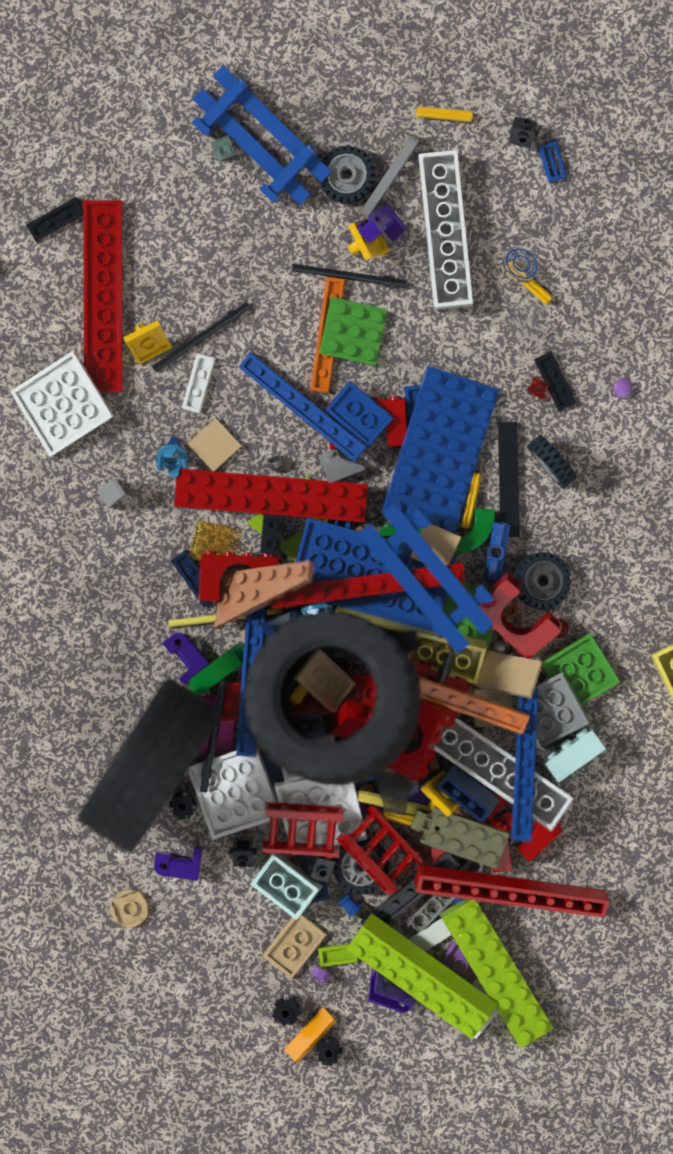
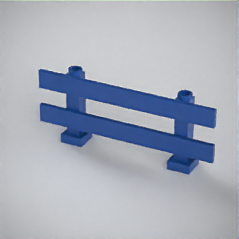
[192,65,332,205]
[358,504,494,654]

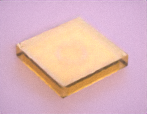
[189,520,235,560]

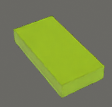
[318,943,359,967]

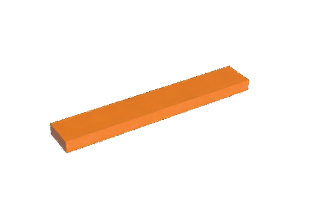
[310,277,345,394]
[419,677,530,734]

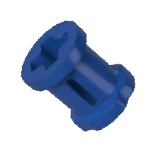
[337,892,362,917]

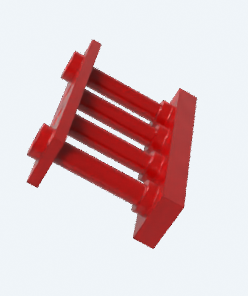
[262,802,343,858]
[336,806,423,894]

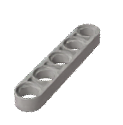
[360,135,420,218]
[412,860,483,930]

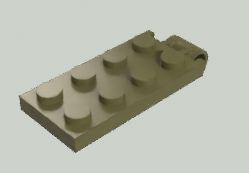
[410,806,510,869]

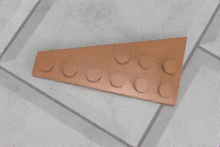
[214,561,314,630]

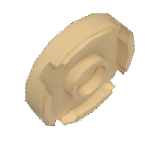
[110,889,149,928]

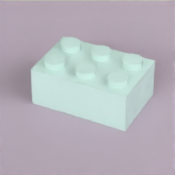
[542,728,605,783]
[251,853,323,920]

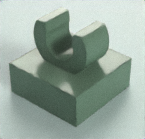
[210,135,236,161]

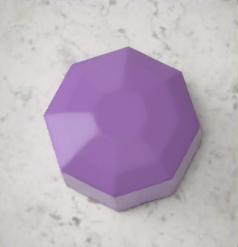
[613,379,632,398]
[311,966,330,983]

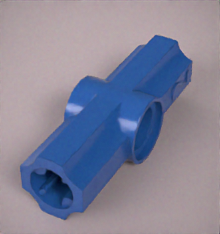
[484,522,511,581]

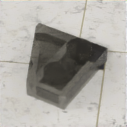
[375,771,411,816]

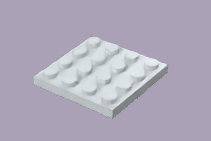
[10,351,115,457]
[187,744,278,840]
[274,779,367,855]

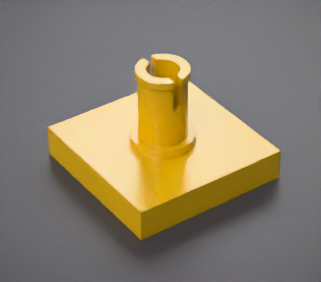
[348,220,390,261]
[123,320,172,365]
[421,770,461,817]

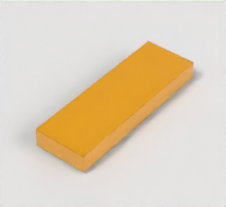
[284,1007,337,1063]

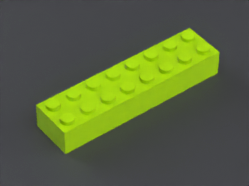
[439,899,554,1049]
[346,913,498,1039]

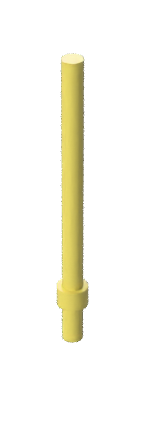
[168,607,283,628]

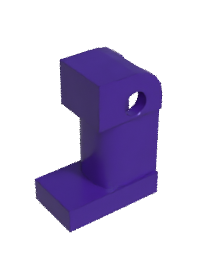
[358,204,408,243]
[162,633,209,685]
[154,845,203,881]
[368,970,417,1014]

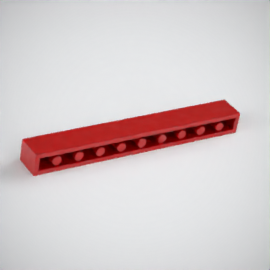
[271,562,465,609]
[414,864,609,918]

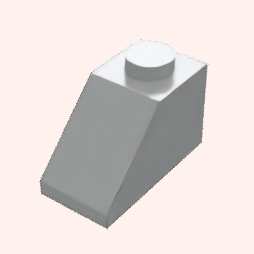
[319,449,365,483]
[97,478,129,508]

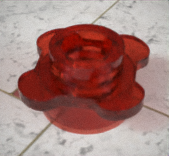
[528,377,550,399]

